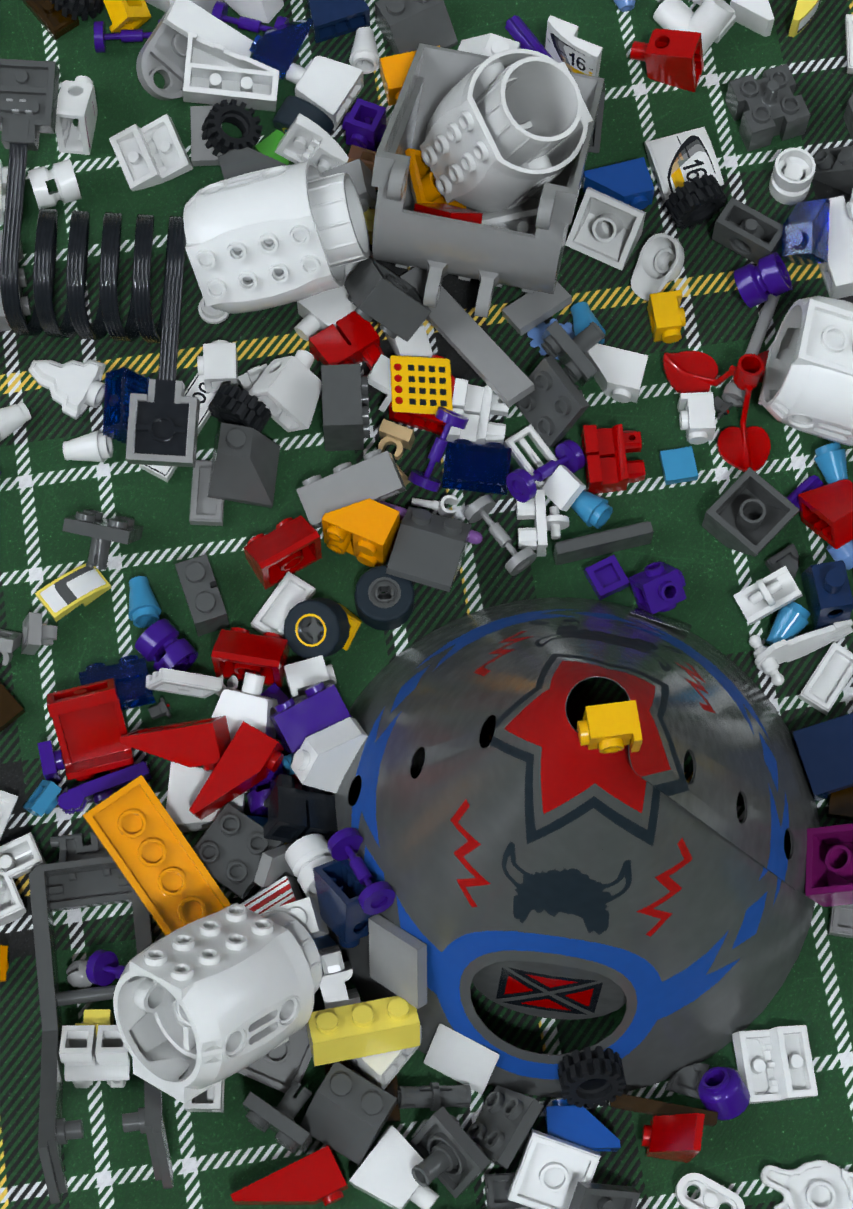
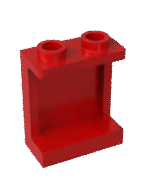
[47,678,134,781]

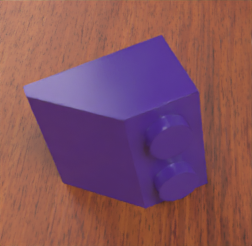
[270,681,351,754]

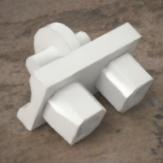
[516,489,570,557]
[733,566,803,625]

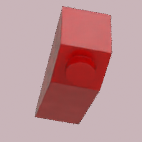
[119,715,231,771]
[189,721,284,820]
[641,1113,705,1163]
[230,1145,348,1206]

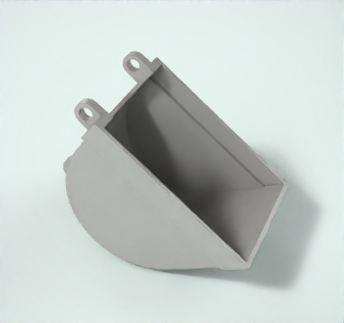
[371,43,604,318]

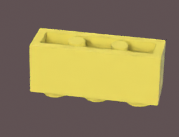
[307,996,420,1066]

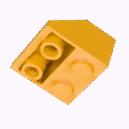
[322,498,400,567]

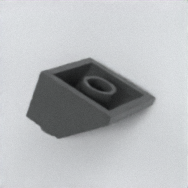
[208,422,280,508]

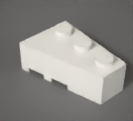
[183,30,279,112]

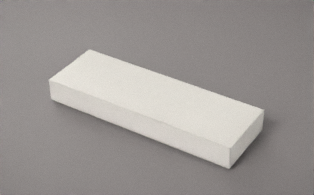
[163,0,256,57]

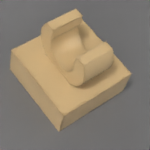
[378,419,415,460]

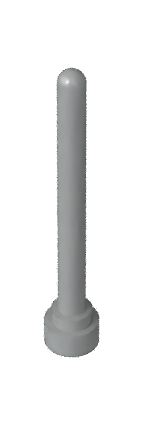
[722,294,781,407]

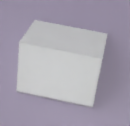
[565,187,646,271]

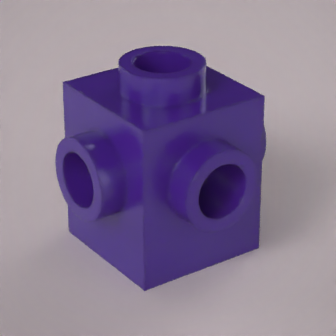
[342,98,387,151]
[629,562,687,615]

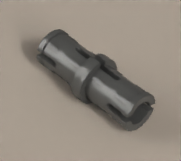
[397,1082,471,1111]

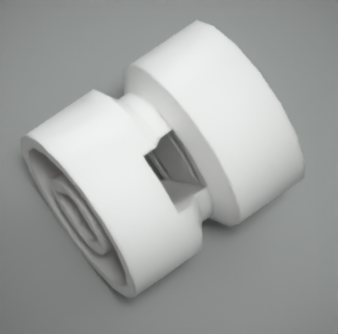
[769,147,816,205]
[27,159,82,210]
[285,834,335,899]

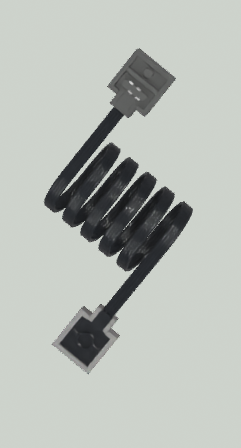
[0,59,200,468]

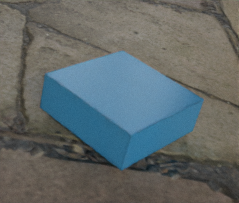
[659,446,698,485]

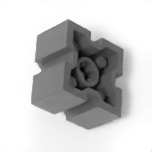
[725,63,810,152]

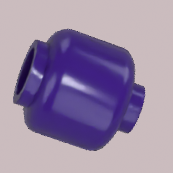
[698,1067,750,1121]

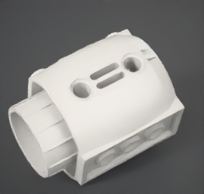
[419,49,593,212]
[183,160,370,314]
[758,296,853,446]
[113,903,322,1104]

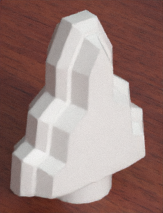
[28,359,106,420]

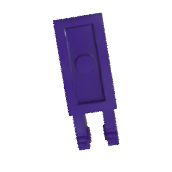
[57,762,153,815]

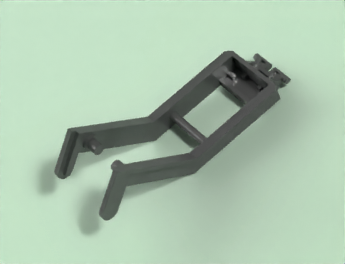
[29,832,174,1204]

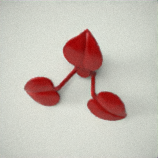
[663,350,771,472]

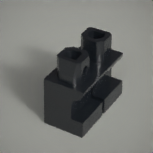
[263,774,338,843]

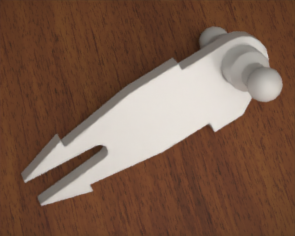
[748,619,853,686]

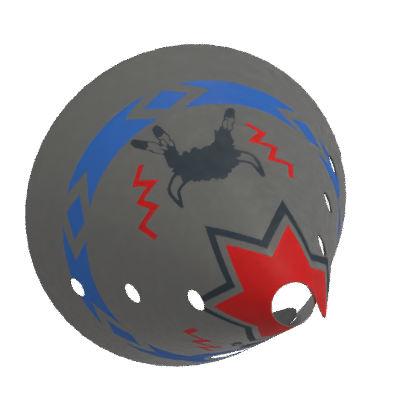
[325,597,820,1098]

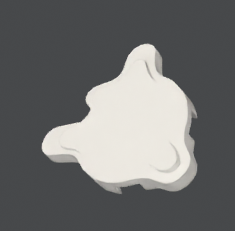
[760,1160,853,1209]

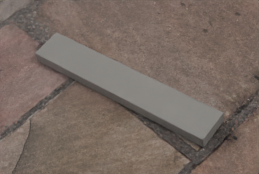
[400,267,535,408]

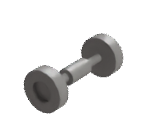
[463,494,537,576]

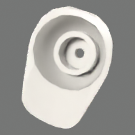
[630,233,685,301]

